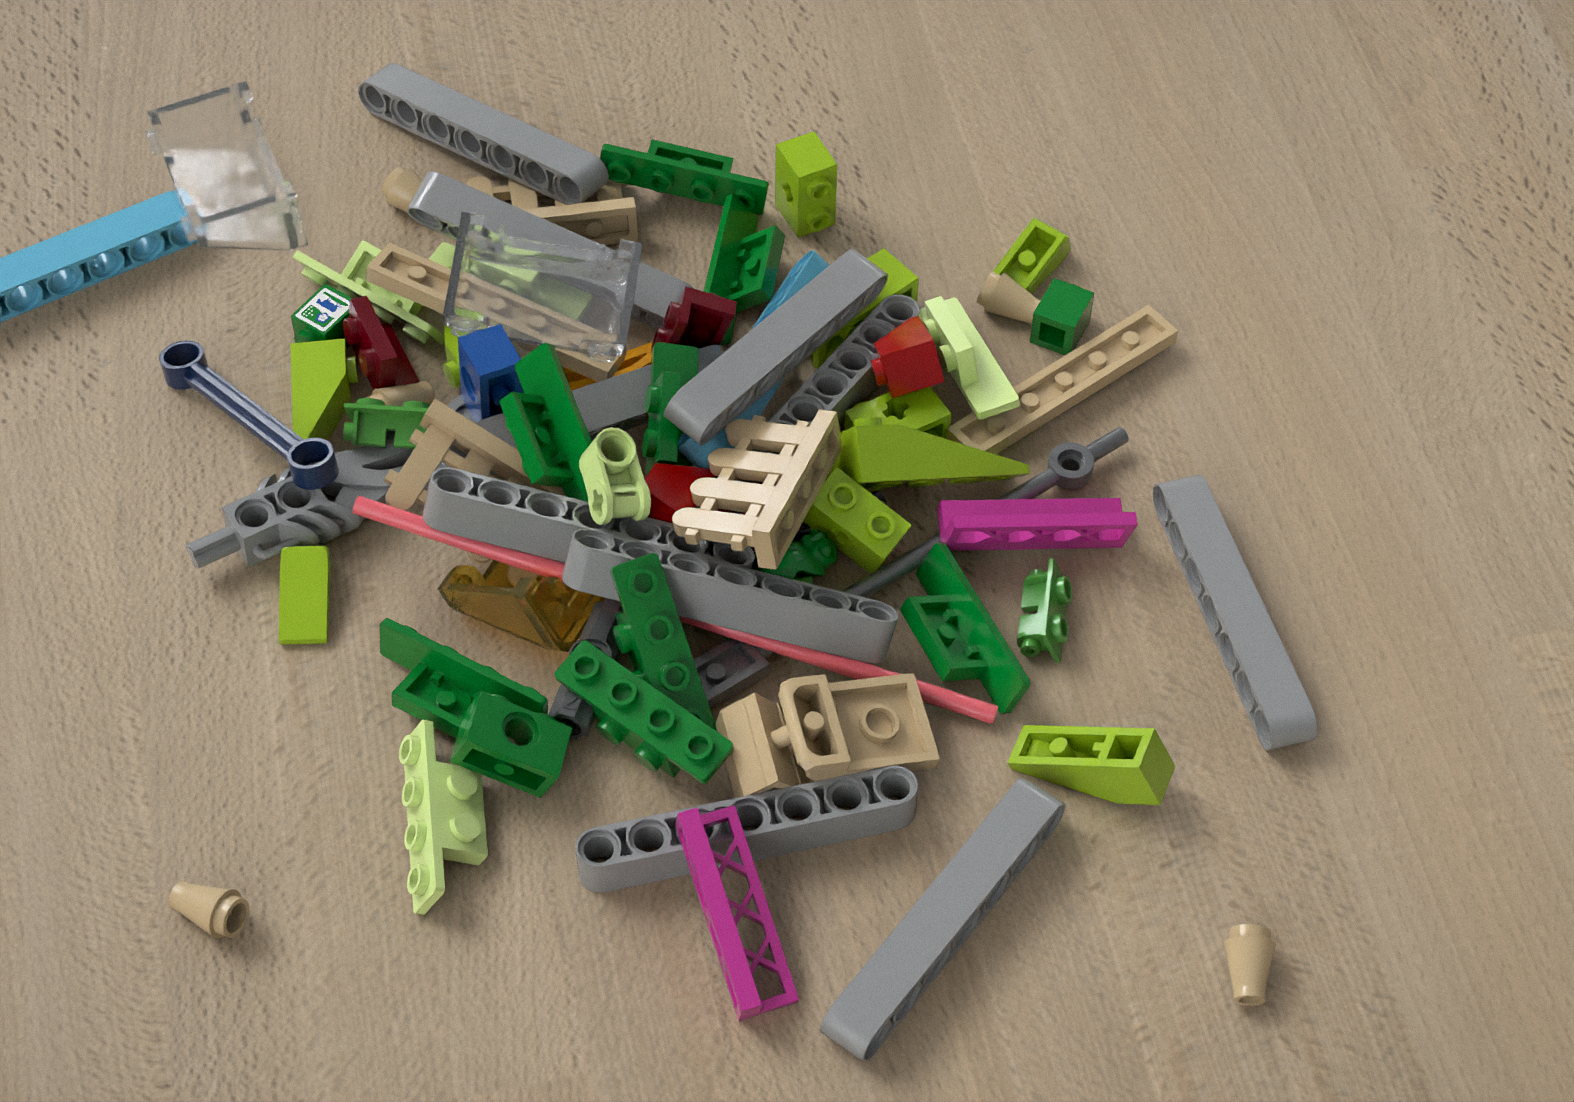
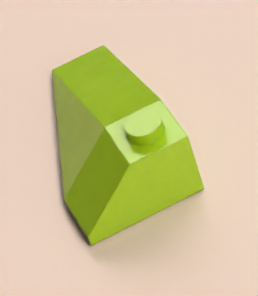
[825,417,1030,492]

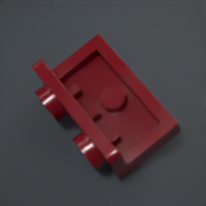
[651,286,737,353]
[343,296,419,390]

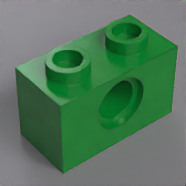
[450,691,572,798]

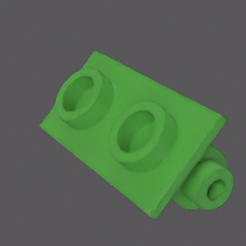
[343,398,430,449]
[1017,558,1073,663]

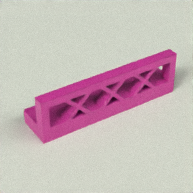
[937,498,1138,551]
[675,805,799,1021]

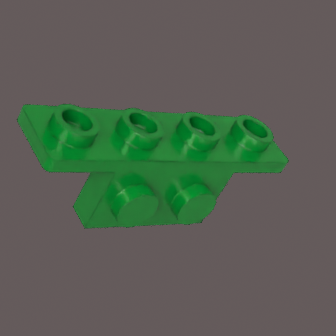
[600,139,769,215]
[703,194,786,346]
[642,342,699,476]
[499,343,592,502]
[899,543,1031,714]
[610,553,717,731]
[379,618,548,738]
[554,640,734,784]

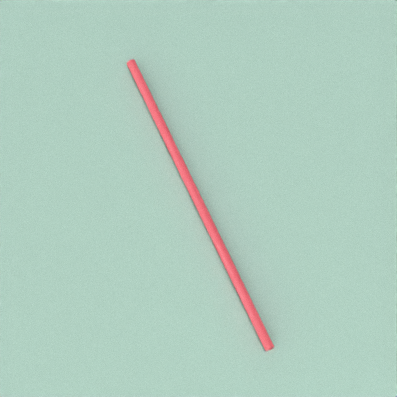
[352,496,998,724]

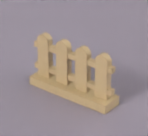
[466,176,638,246]
[383,399,565,588]
[672,409,843,570]

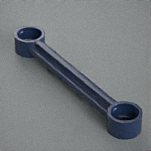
[159,341,339,490]

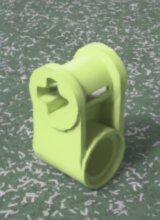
[579,427,651,525]

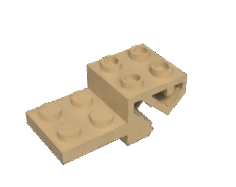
[715,673,940,798]

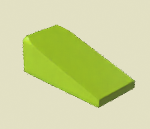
[986,217,1071,294]
[278,546,332,645]

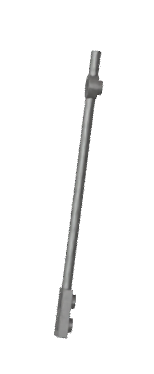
[694,427,1129,709]

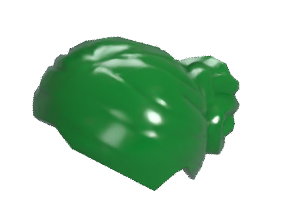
[752,529,837,579]

